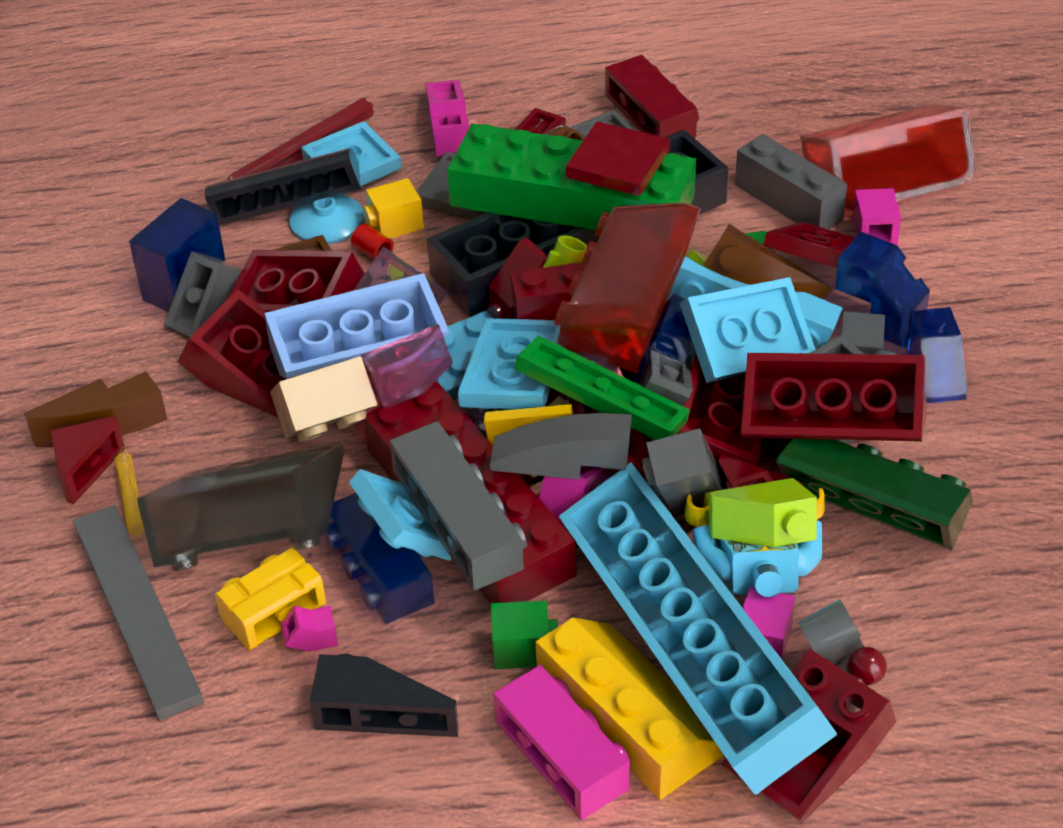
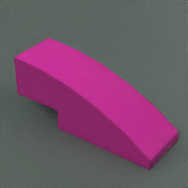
[425,80,470,156]

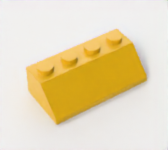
[536,618,724,800]

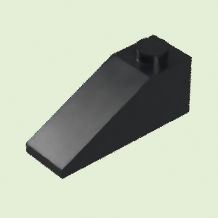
[310,654,459,737]

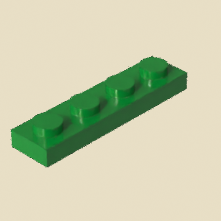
[514,335,690,440]

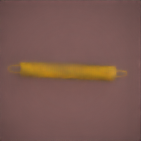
[115,447,145,542]

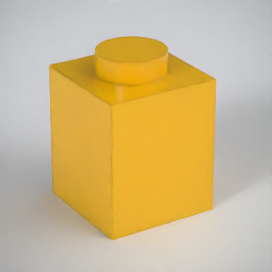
[363,178,424,239]

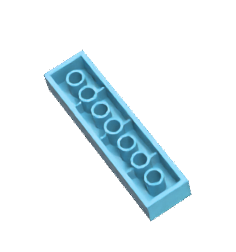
[559,463,837,795]

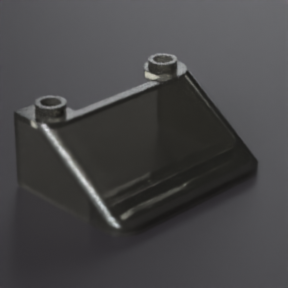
[137,443,344,571]

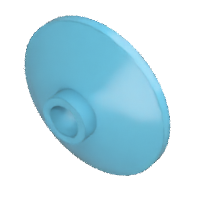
[289,194,364,244]

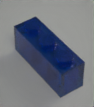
[322,493,435,625]

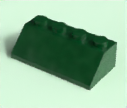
[777,438,973,550]

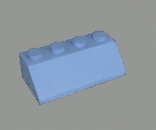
[265,273,449,378]

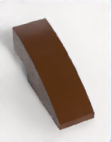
[24,371,167,447]

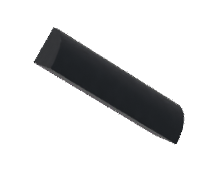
[205,148,361,226]

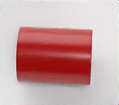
[351,224,394,263]

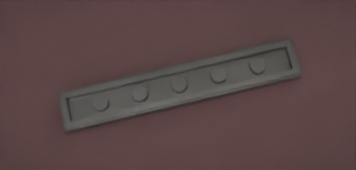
[73,505,204,721]

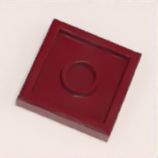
[566,121,670,196]

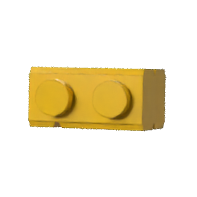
[215,547,326,651]

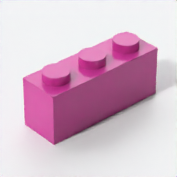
[493,665,631,820]

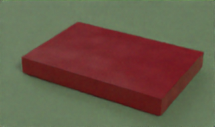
[763,222,873,269]

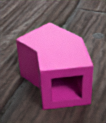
[280,606,338,652]

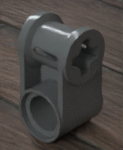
[798,599,865,674]

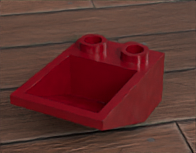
[721,647,896,823]

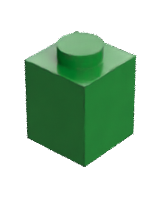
[491,600,558,670]

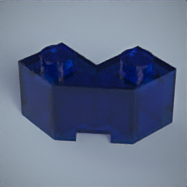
[835,232,930,348]

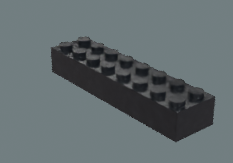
[427,129,728,317]

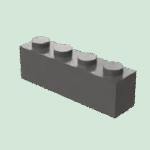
[390,421,527,591]

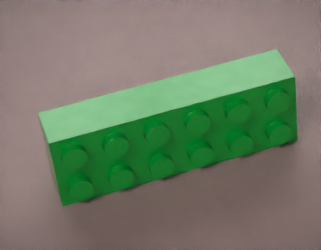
[447,123,696,244]

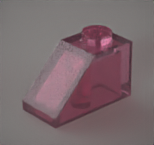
[360,324,453,409]

